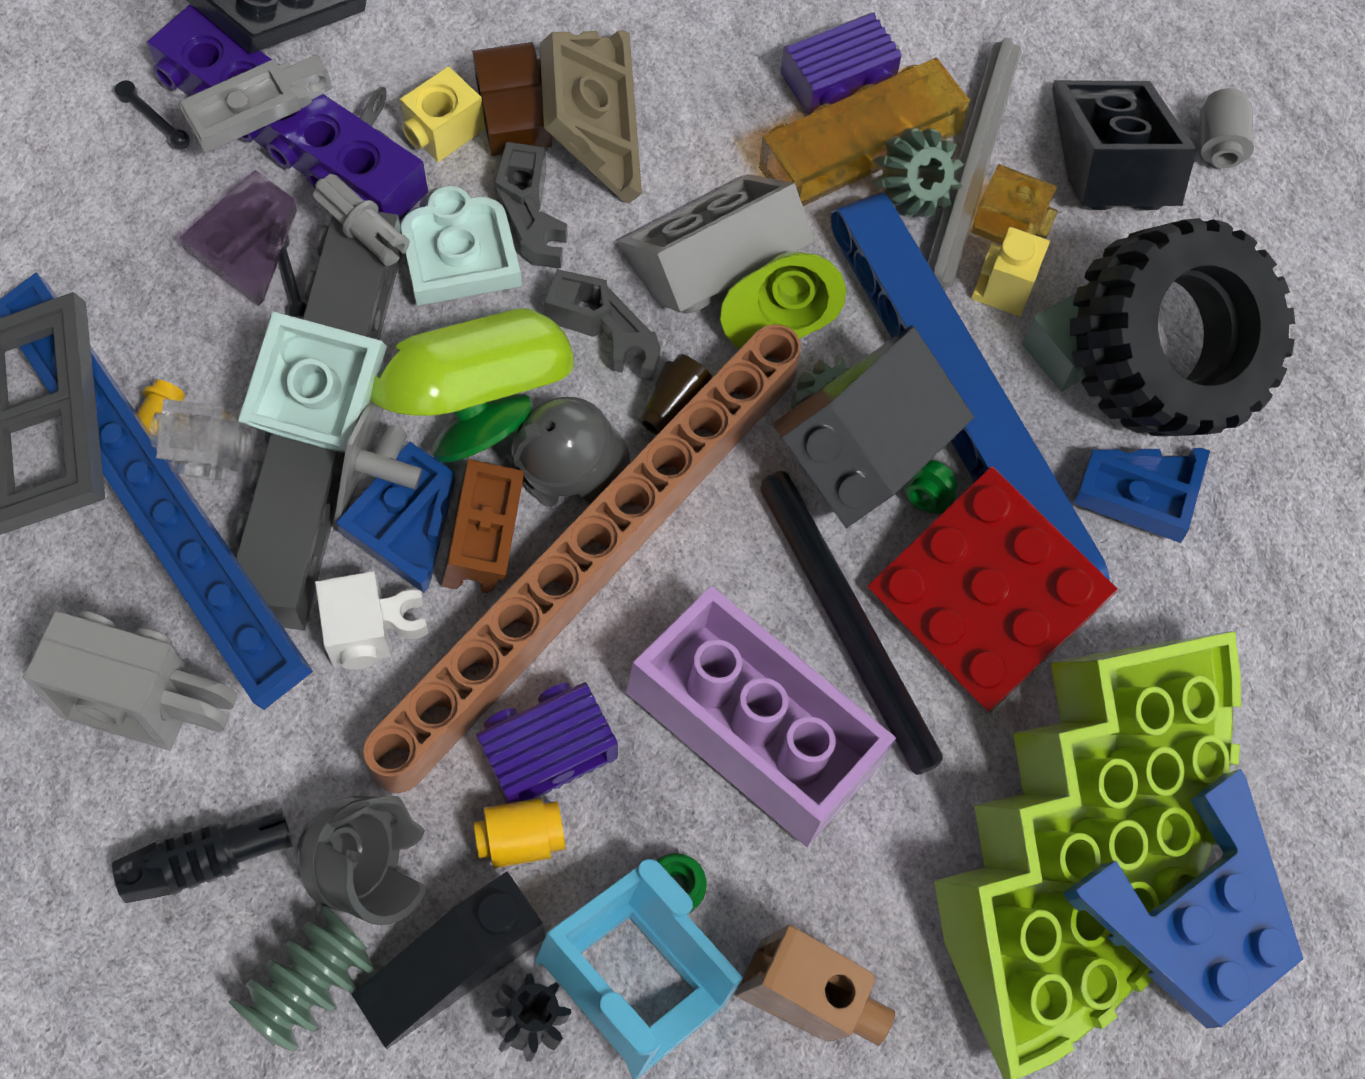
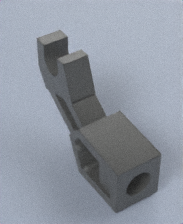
[495,142,568,269]
[544,269,661,381]

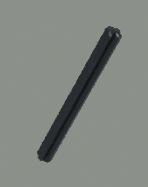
[760,471,943,775]

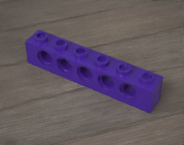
[147,4,428,221]

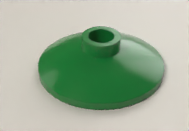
[431,393,533,462]

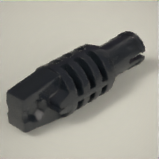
[112,808,293,903]

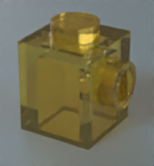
[970,164,1059,245]

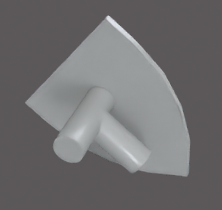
[334,401,423,524]

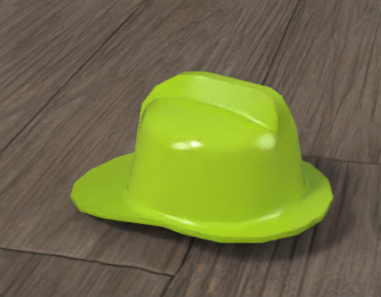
[720,251,847,349]

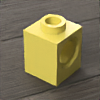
[400,66,485,162]

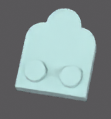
[401,186,522,306]

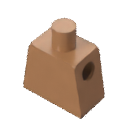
[735,924,895,1046]

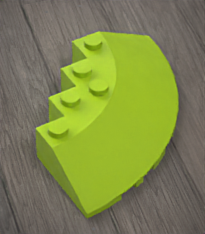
[934,631,1241,1079]

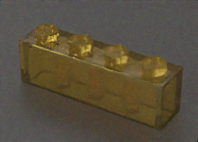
[759,57,970,206]

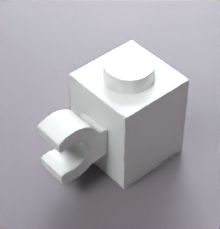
[315,571,429,670]

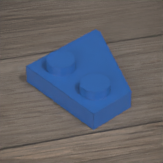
[336,442,456,593]
[1073,448,1210,543]

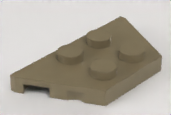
[540,30,642,203]

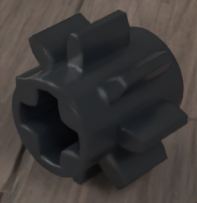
[487,973,571,1062]

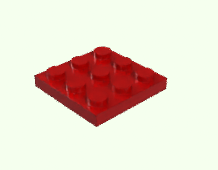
[867,466,1118,713]

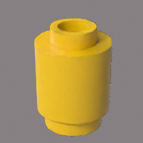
[473,797,566,869]

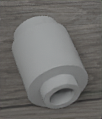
[1200,88,1254,168]

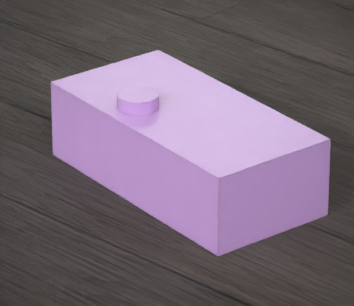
[626,586,896,848]

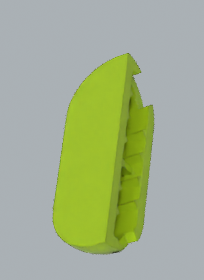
[370,308,575,416]

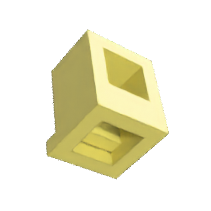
[971,227,1050,317]

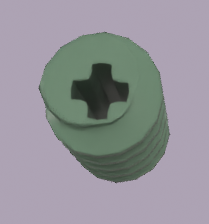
[229,905,374,1052]

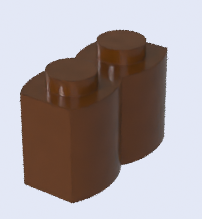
[472,42,552,156]

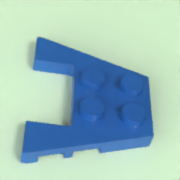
[1063,769,1303,1028]

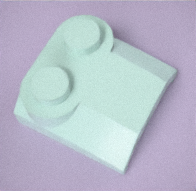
[238,311,387,452]

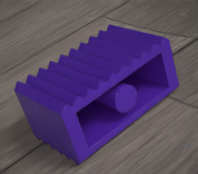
[781,12,902,118]
[476,682,618,803]

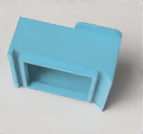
[535,859,743,1079]

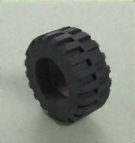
[1070,218,1295,437]

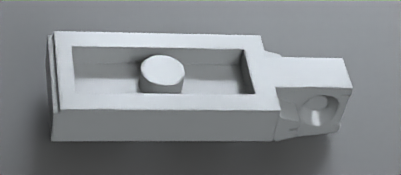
[178,54,332,154]

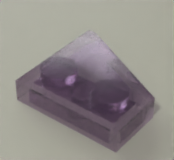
[180,170,297,306]

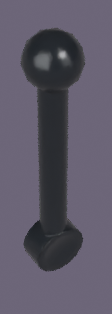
[115,80,190,150]
[267,228,307,317]

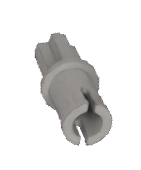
[313,174,410,266]

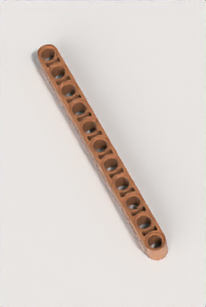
[363,324,801,794]

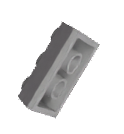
[617,174,815,314]

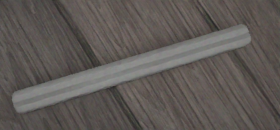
[927,38,1022,289]

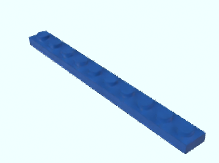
[0,272,313,710]

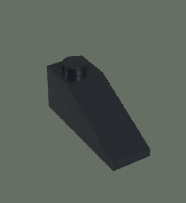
[351,871,546,1050]

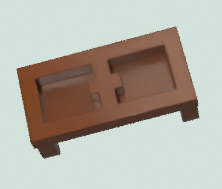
[441,459,524,593]

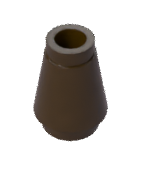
[638,354,713,436]

